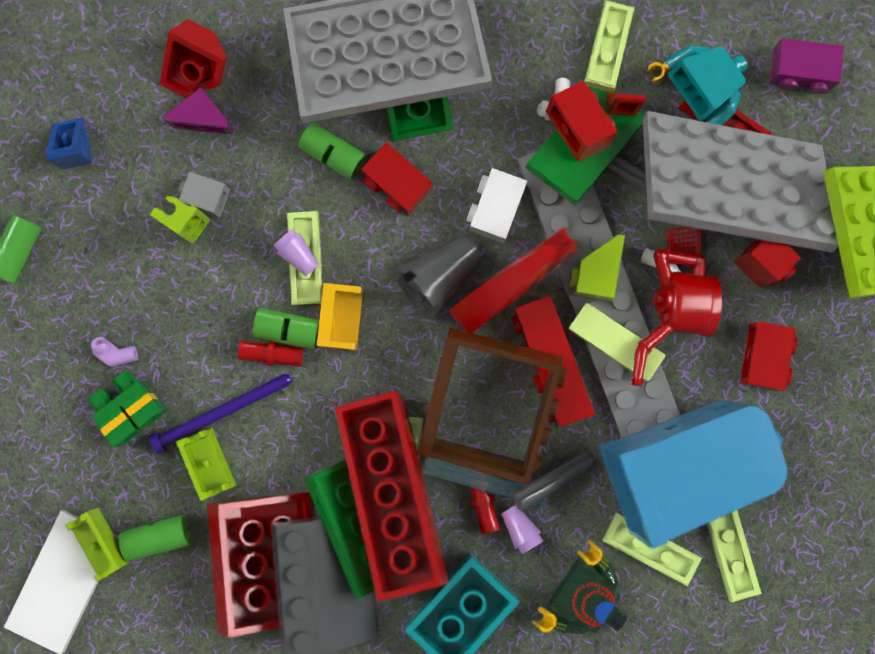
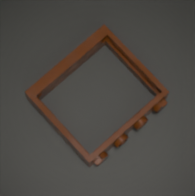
[417,327,567,484]

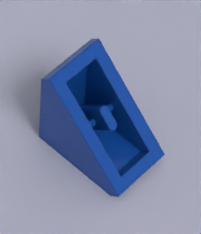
[45,117,93,170]

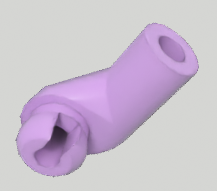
[91,337,139,367]

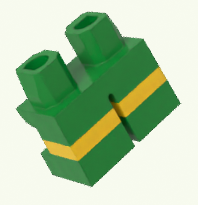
[88,371,169,448]

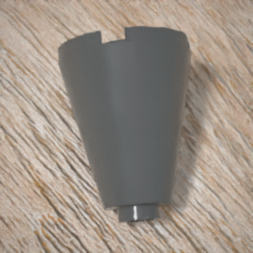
[394,236,481,319]

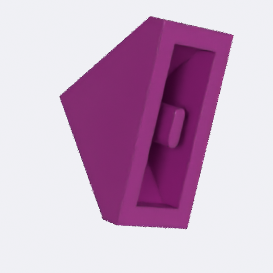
[165,88,233,135]

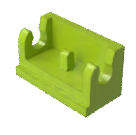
[149,196,211,244]
[176,428,237,501]
[65,508,129,582]

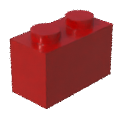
[545,81,617,162]
[361,142,433,216]
[733,239,801,288]
[739,321,798,391]

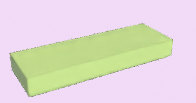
[584,0,634,93]
[287,211,323,306]
[568,302,666,382]
[707,510,761,602]
[602,512,702,586]

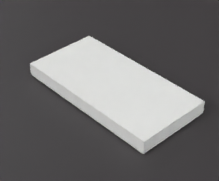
[4,510,119,654]

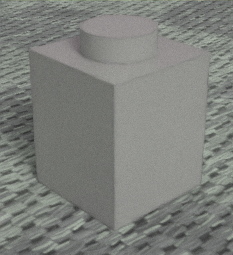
[178,172,230,218]

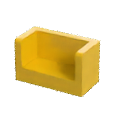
[317,283,363,351]

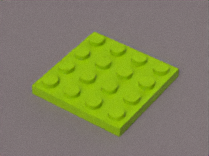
[823,166,875,299]

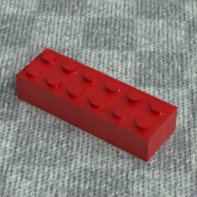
[335,390,449,602]

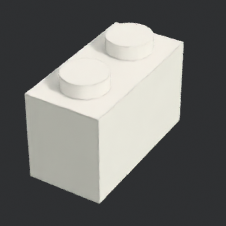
[466,168,527,243]

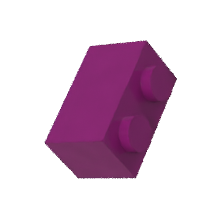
[769,38,844,94]

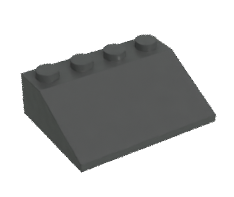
[271,517,377,654]

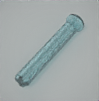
[422,457,546,510]

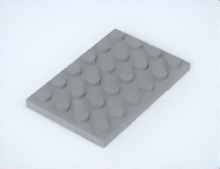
[283,0,492,123]
[643,111,839,253]

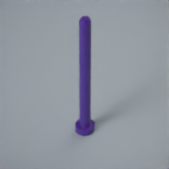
[149,374,292,455]

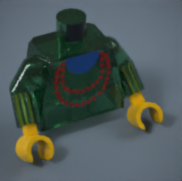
[532,540,628,634]

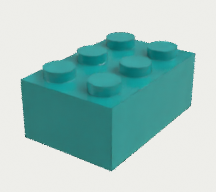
[405,552,520,654]

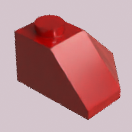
[159,19,227,98]

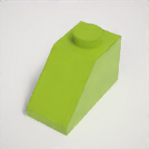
[569,234,625,302]

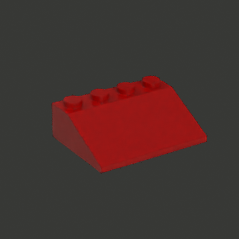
[207,492,312,638]

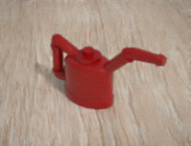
[631,249,722,386]

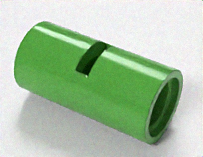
[298,122,367,181]
[0,214,42,284]
[253,307,320,350]
[119,514,192,562]

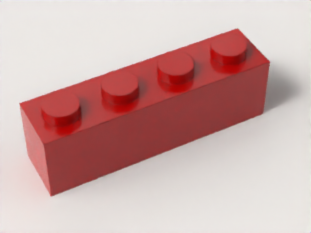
[510,295,595,428]

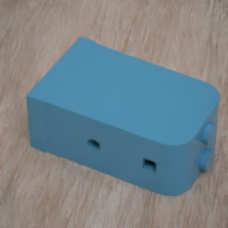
[598,400,787,549]

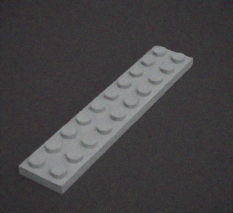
[517,152,680,439]

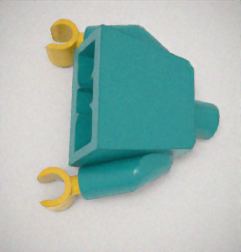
[647,45,747,125]

